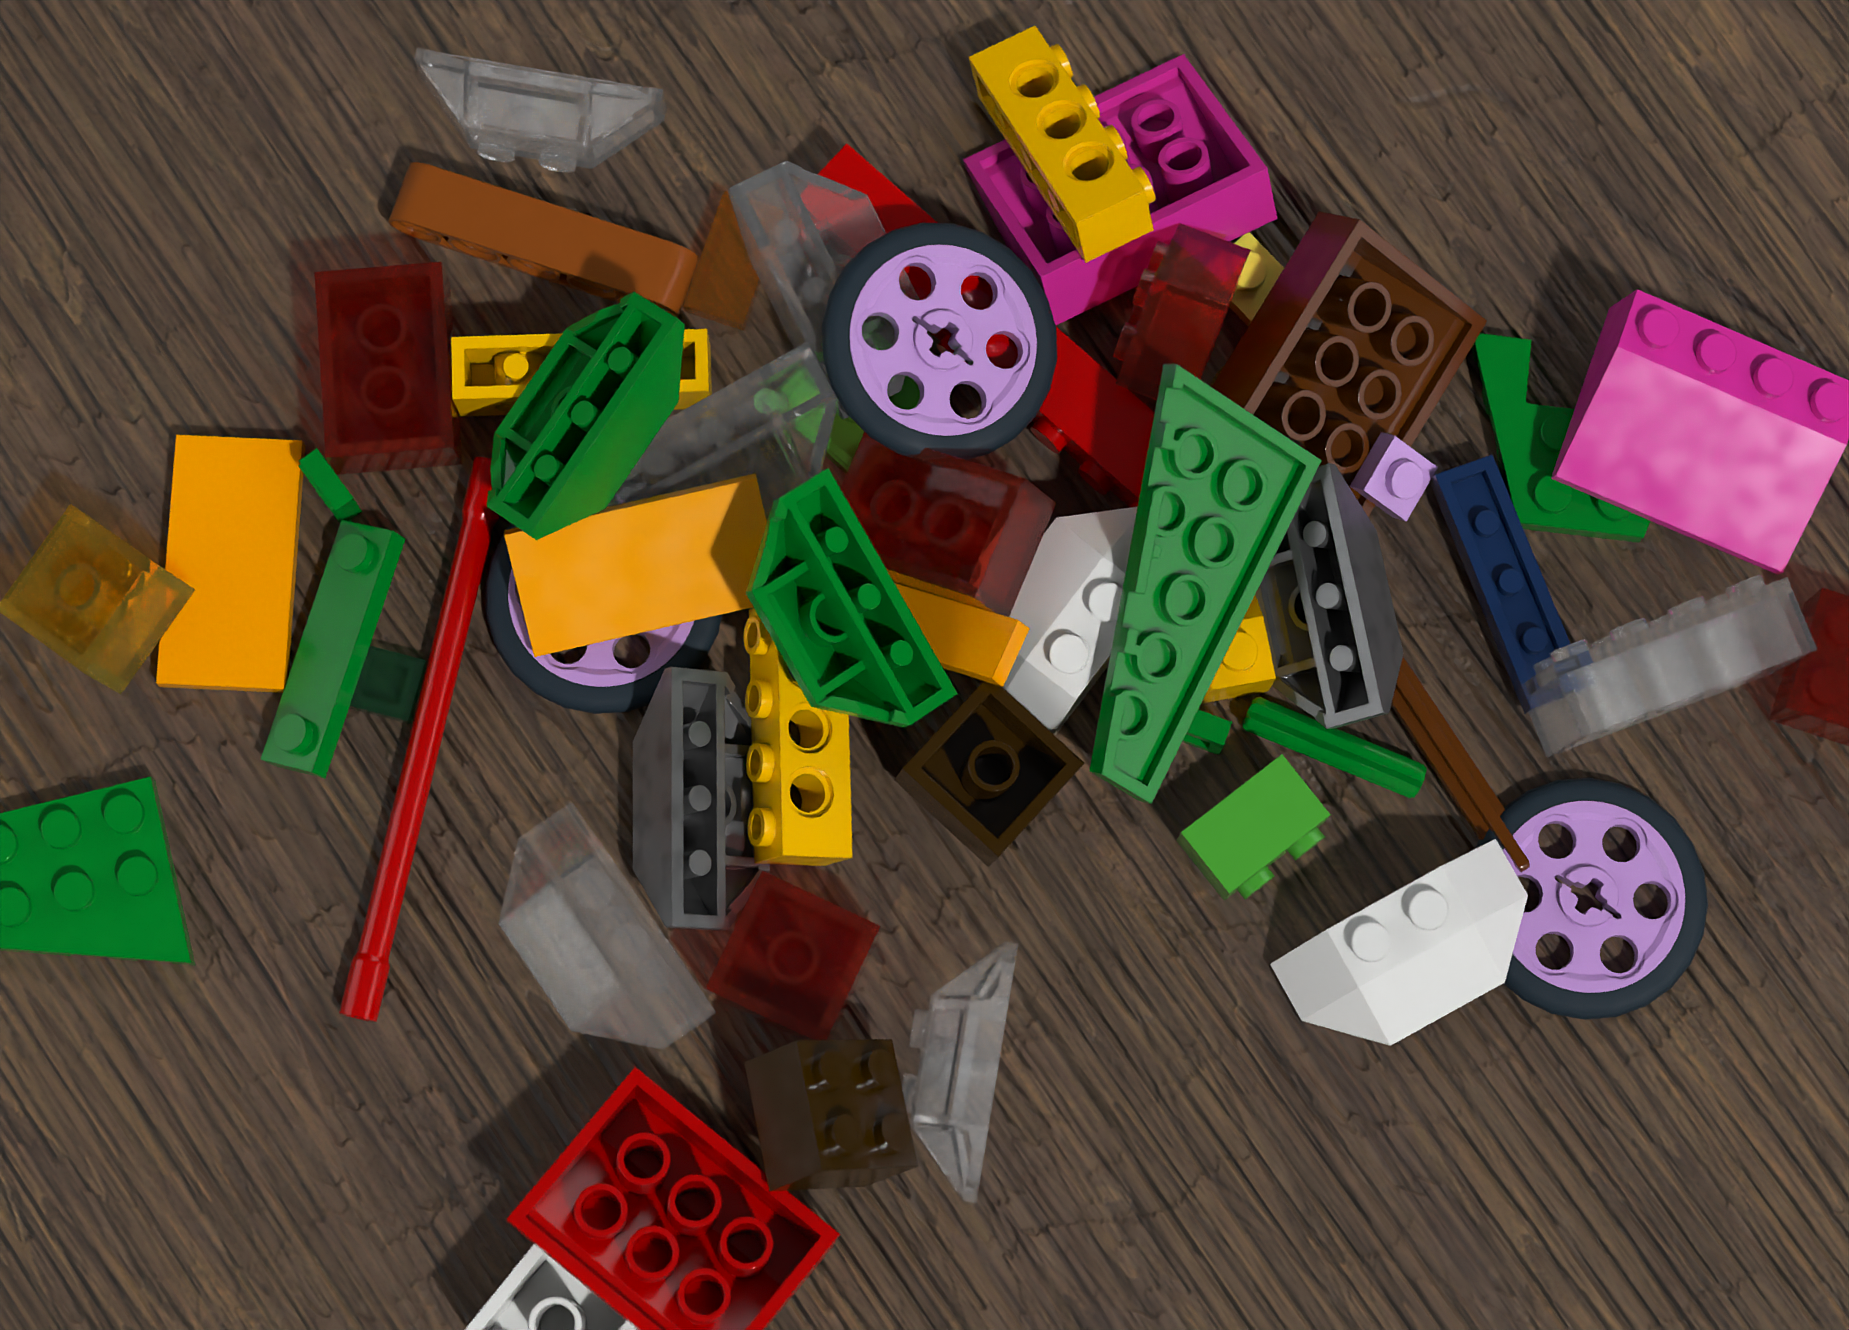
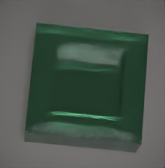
[349,646,427,724]

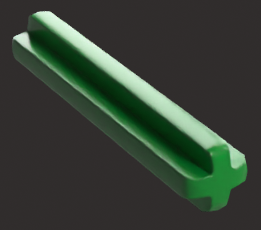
[1243,697,1427,798]

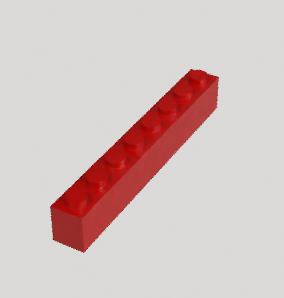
[796,143,1155,508]

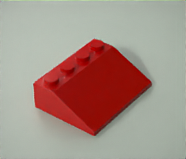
[506,1067,840,1330]

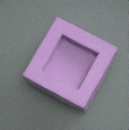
[1350,432,1438,521]

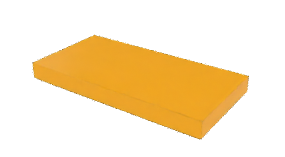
[156,435,306,693]
[504,473,767,657]

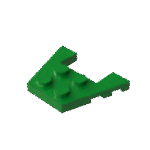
[1471,333,1651,543]

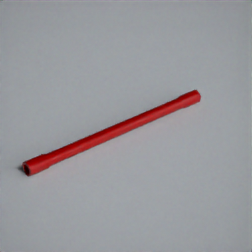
[339,457,500,1022]

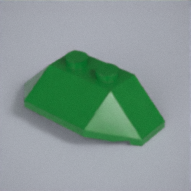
[487,292,685,540]
[746,468,958,727]

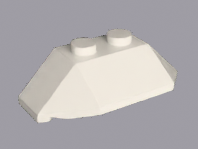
[987,507,1137,735]
[1270,839,1528,1046]

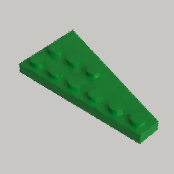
[1089,364,1322,804]
[0,776,195,965]

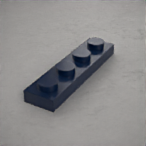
[1430,455,1589,714]

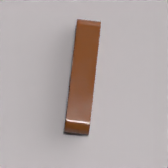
[388,162,699,318]

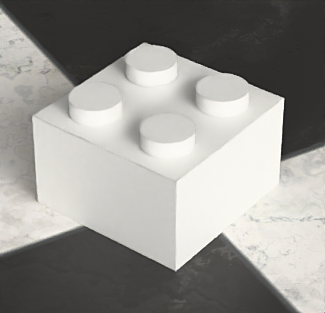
[465,1244,637,1330]

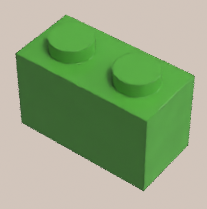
[1176,754,1331,901]

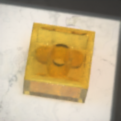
[0,504,195,695]

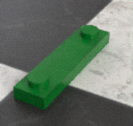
[261,520,406,779]

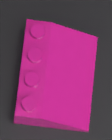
[963,54,1277,326]
[1551,289,1849,575]

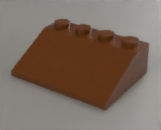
[1212,211,1487,517]

